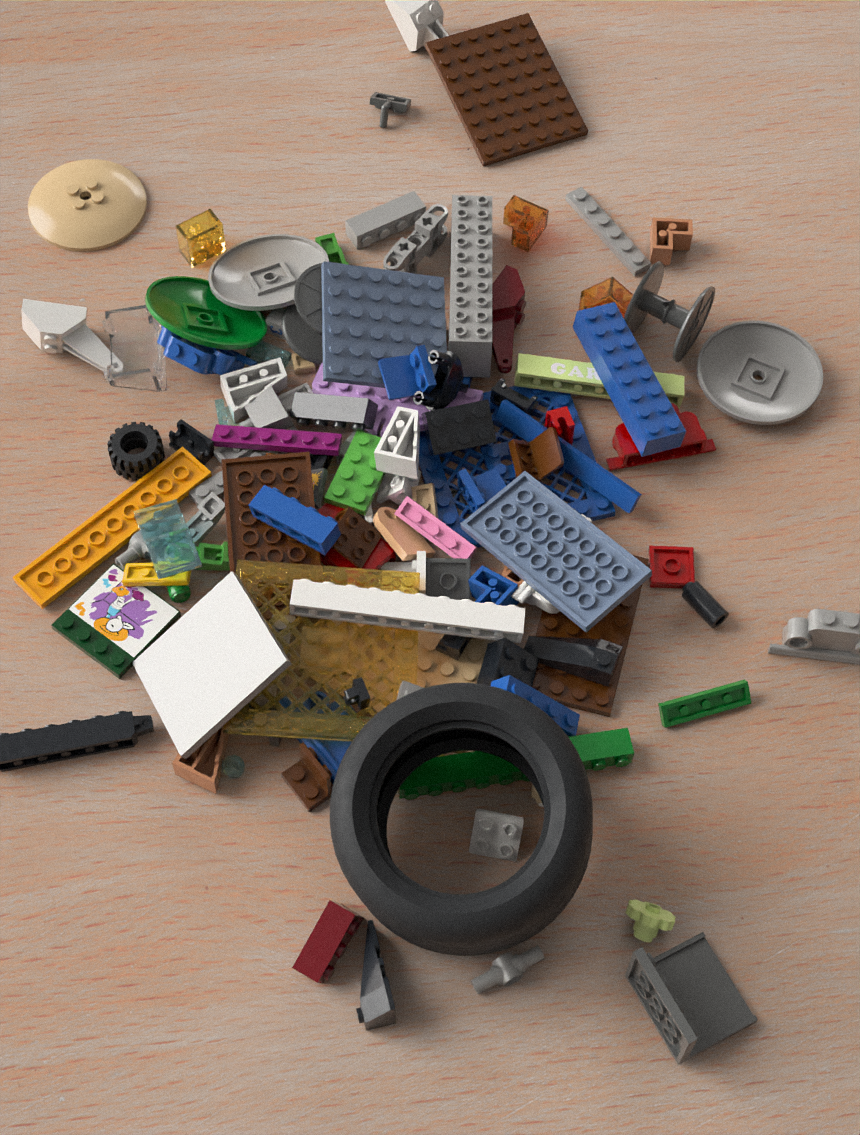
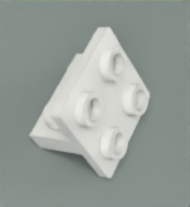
[376,470,421,505]
[469,809,524,862]

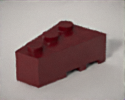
[292,900,364,984]

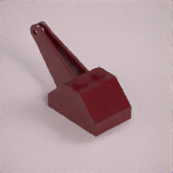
[492,265,526,374]

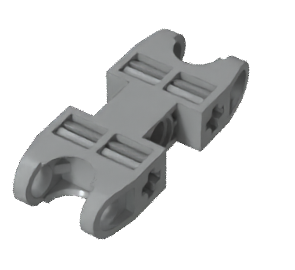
[383,204,448,273]

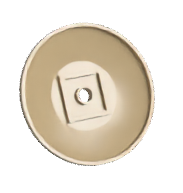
[28,159,147,252]

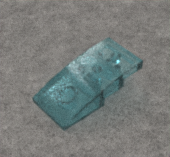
[133,499,202,580]

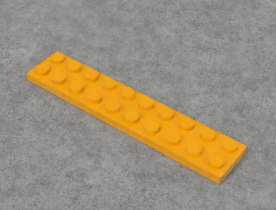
[13,447,212,609]

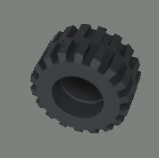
[107,422,165,481]

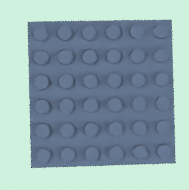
[321,261,447,388]

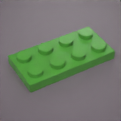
[324,431,386,516]

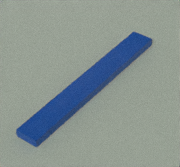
[495,400,642,514]

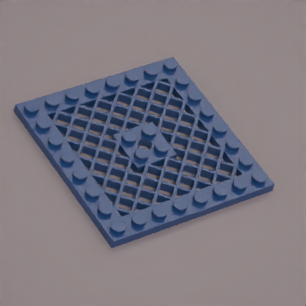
[418,386,616,555]

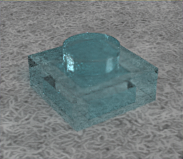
[215,399,231,425]

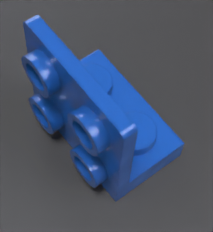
[378,345,437,400]
[457,468,507,513]

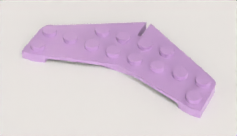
[312,363,483,438]

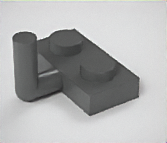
[369,92,411,128]

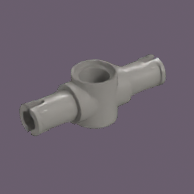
[115,520,173,570]
[471,945,545,994]

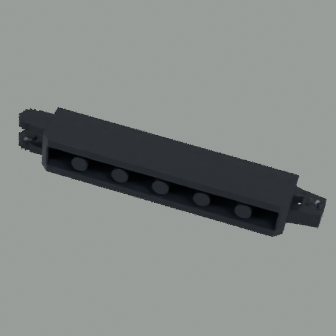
[0,711,154,772]

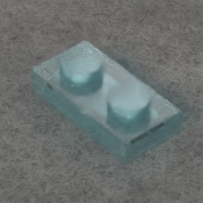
[245,341,291,368]

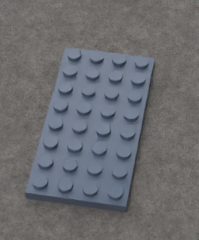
[460,471,652,632]

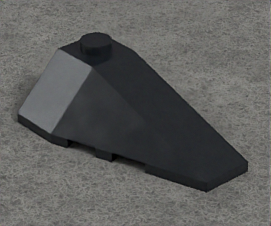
[524,636,623,687]
[356,920,396,1031]

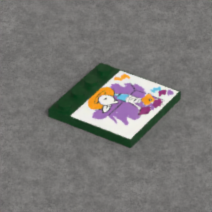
[51,563,181,679]

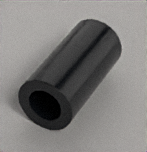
[682,581,729,629]

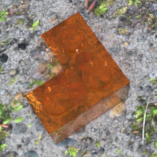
[503,195,549,252]
[578,277,633,318]

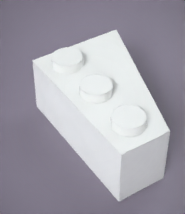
[220,358,287,423]
[374,406,420,480]

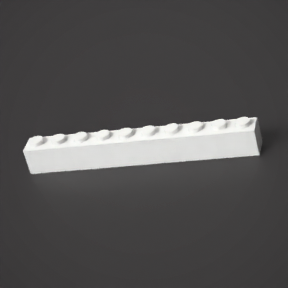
[290,579,525,643]

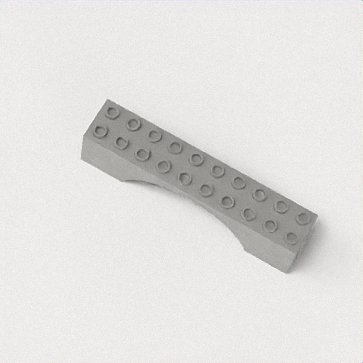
[448,195,492,378]

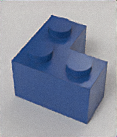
[468,565,519,606]

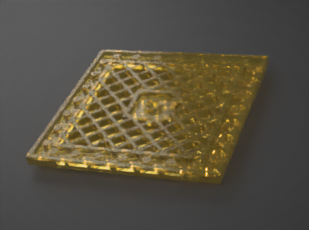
[223,559,420,741]

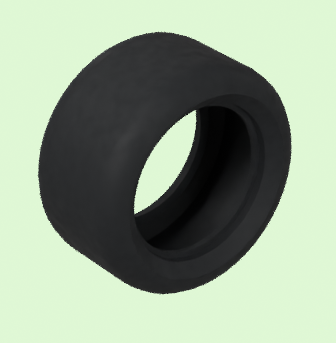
[330,683,593,956]

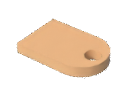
[373,507,435,561]

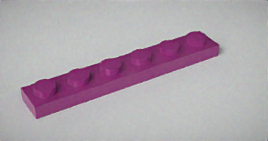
[212,424,343,456]

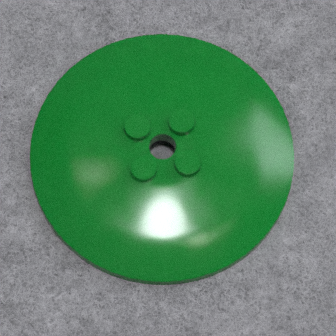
[145,276,267,350]

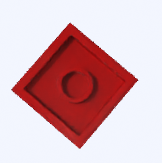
[648,545,695,589]

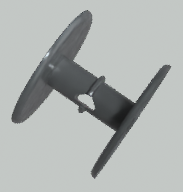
[624,261,715,362]
[282,262,336,364]

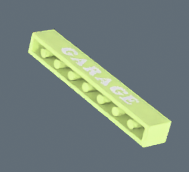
[514,353,685,409]

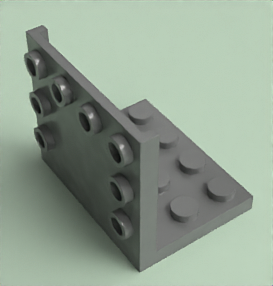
[625,932,758,1065]

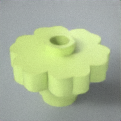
[625,899,676,942]

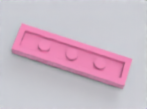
[394,496,477,559]

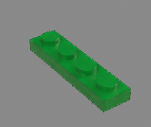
[658,679,751,728]

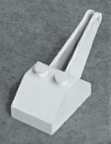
[385,0,449,52]
[21,299,123,378]

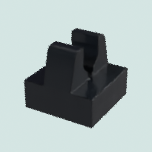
[343,677,370,710]

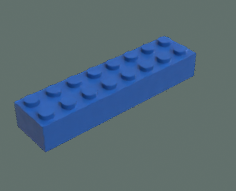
[573,302,686,457]

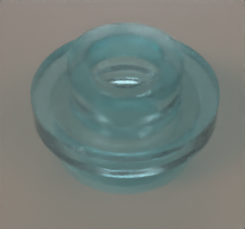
[221,755,245,778]

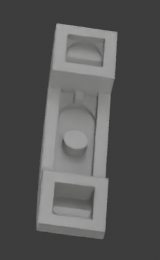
[150,492,225,563]

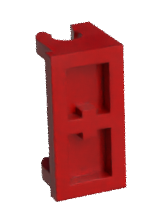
[545,406,575,445]

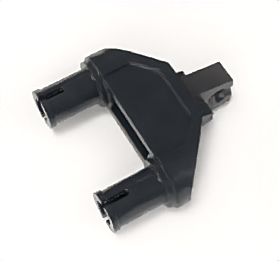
[413,350,469,411]

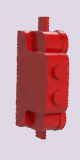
[606,403,716,471]

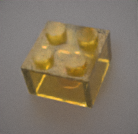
[175,209,226,267]

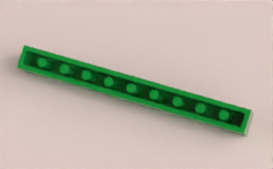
[398,728,634,800]

